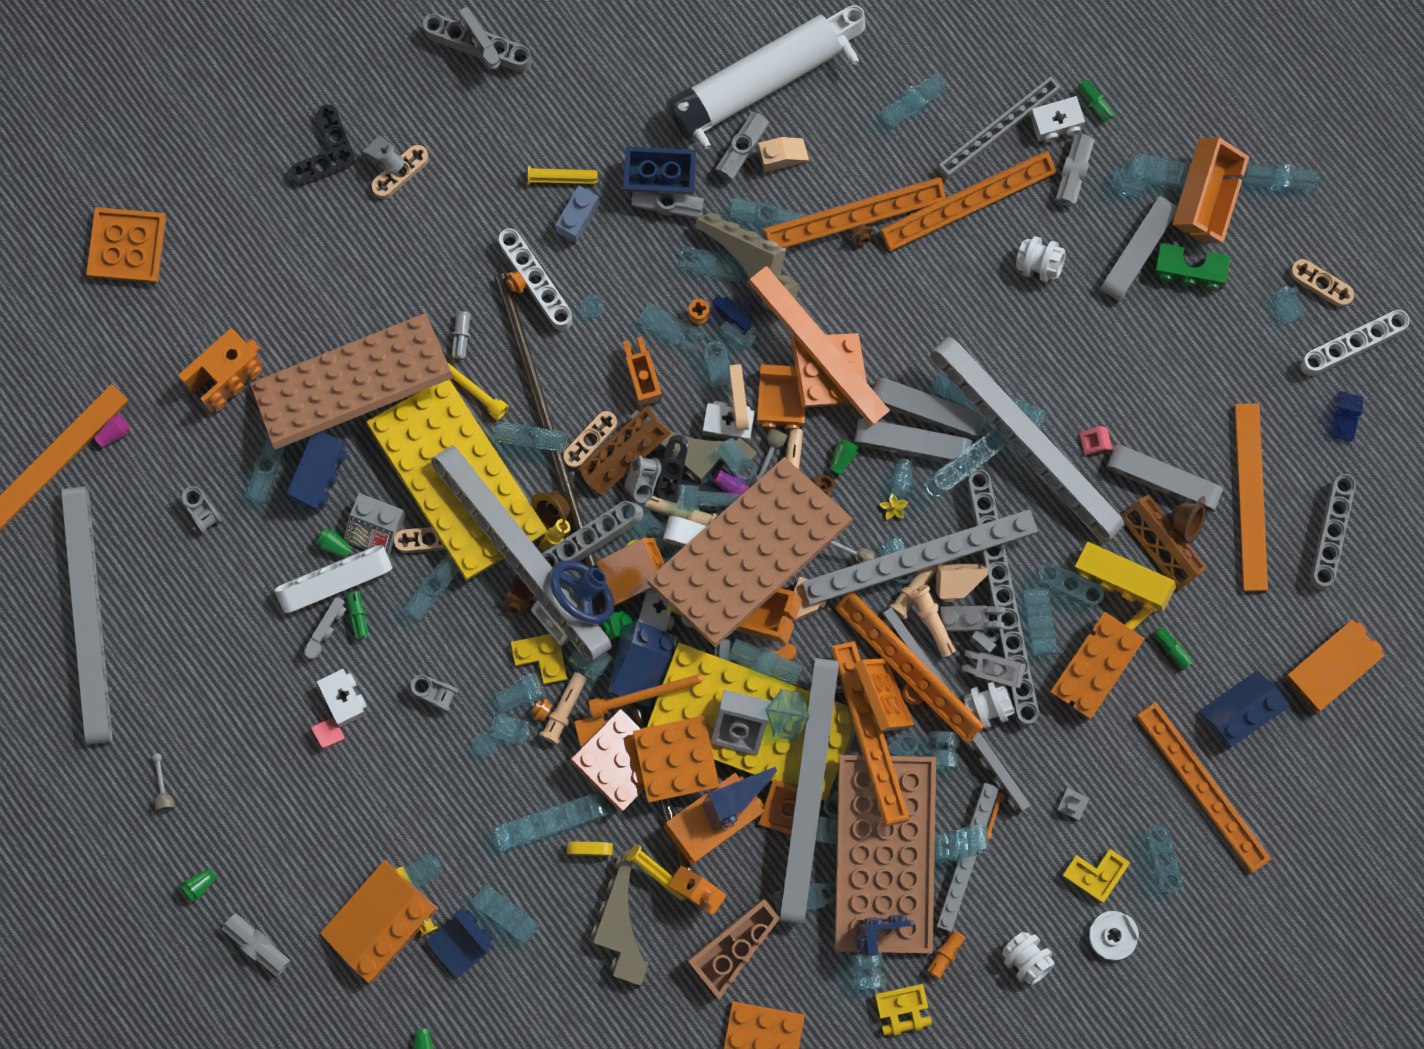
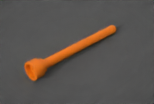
[589,674,703,719]

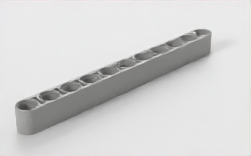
[930,337,1124,542]
[431,446,611,662]
[967,470,1039,727]
[62,486,112,745]
[780,658,839,925]

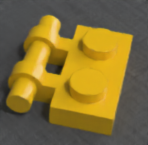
[875,984,932,1036]

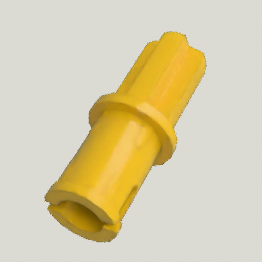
[539,519,570,553]

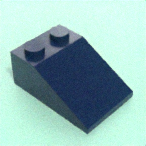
[608,620,677,709]
[702,767,777,831]

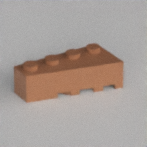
[687,898,780,999]

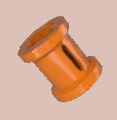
[689,299,709,325]

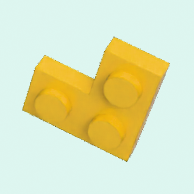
[511,634,567,685]
[1062,849,1130,904]

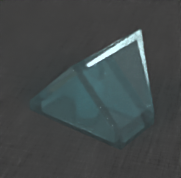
[766,689,810,741]

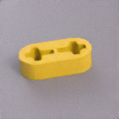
[567,842,613,857]

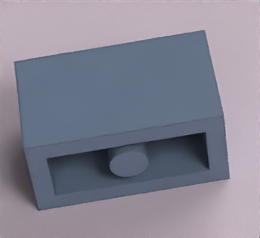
[555,186,600,244]

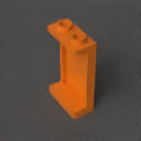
[1284,619,1385,714]
[663,773,764,866]

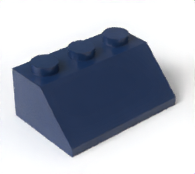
[623,147,696,194]
[287,431,348,513]
[1199,670,1290,750]

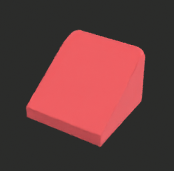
[1079,426,1112,456]
[311,717,345,750]

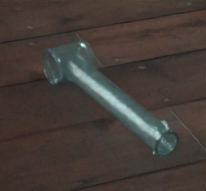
[676,484,742,510]

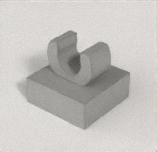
[969,630,1000,654]
[1056,788,1089,821]

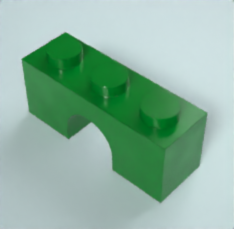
[1153,243,1231,291]

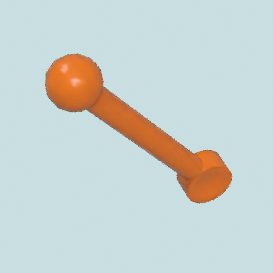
[983,792,1005,841]

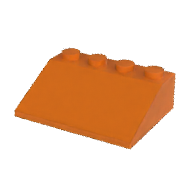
[320,860,439,983]

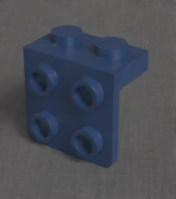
[427,908,494,977]
[855,915,914,956]

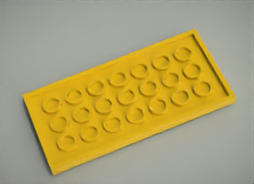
[366,379,547,581]
[647,643,854,801]

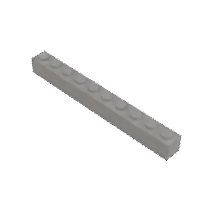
[938,77,1060,179]
[936,783,999,932]

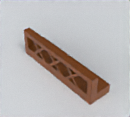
[579,405,671,495]
[1120,494,1208,591]

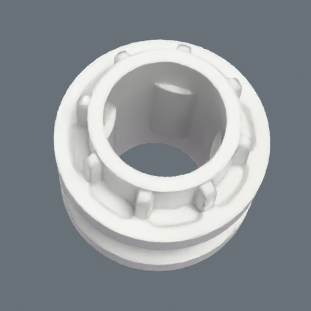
[1016,236,1066,282]
[964,681,1015,729]
[1002,932,1054,985]

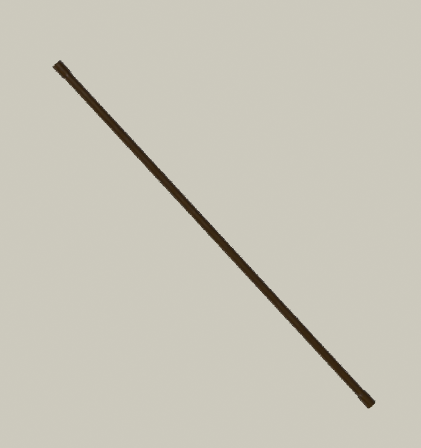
[494,273,695,883]

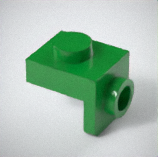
[598,610,634,641]

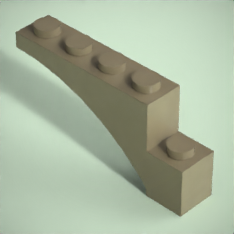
[695,213,800,311]
[630,410,757,483]
[591,850,649,987]

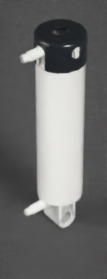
[666,5,865,149]

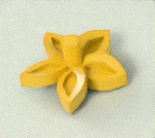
[879,493,908,521]

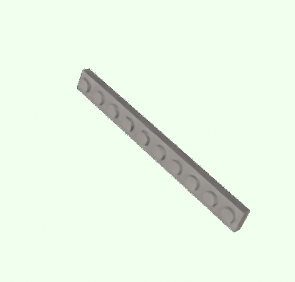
[802,509,1038,606]
[882,607,1031,813]

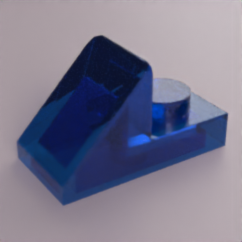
[712,294,751,337]
[1329,391,1363,442]

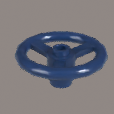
[549,560,615,625]

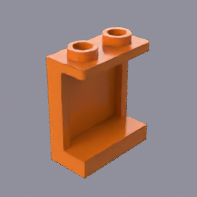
[757,364,805,430]
[597,538,665,606]

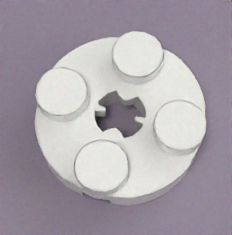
[1089,911,1139,960]

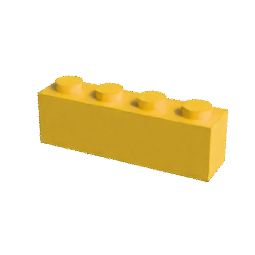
[1075,542,1176,612]

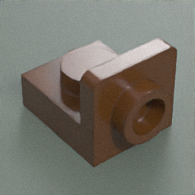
[504,574,534,617]

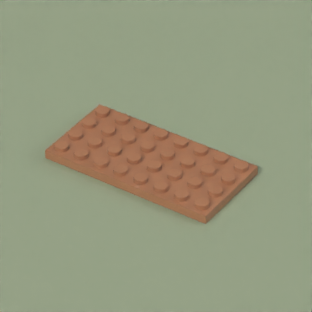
[250,313,453,450]
[647,457,853,647]
[834,755,936,953]

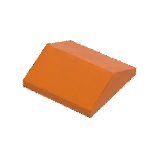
[759,779,798,835]

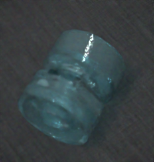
[568,648,614,682]
[928,731,960,769]
[851,952,886,990]

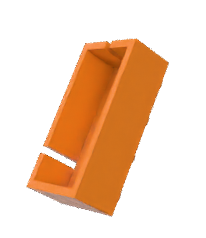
[1172,137,1249,244]
[734,588,802,645]
[1050,612,1145,719]

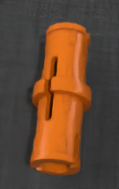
[927,930,966,979]

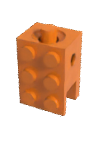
[178,328,264,414]

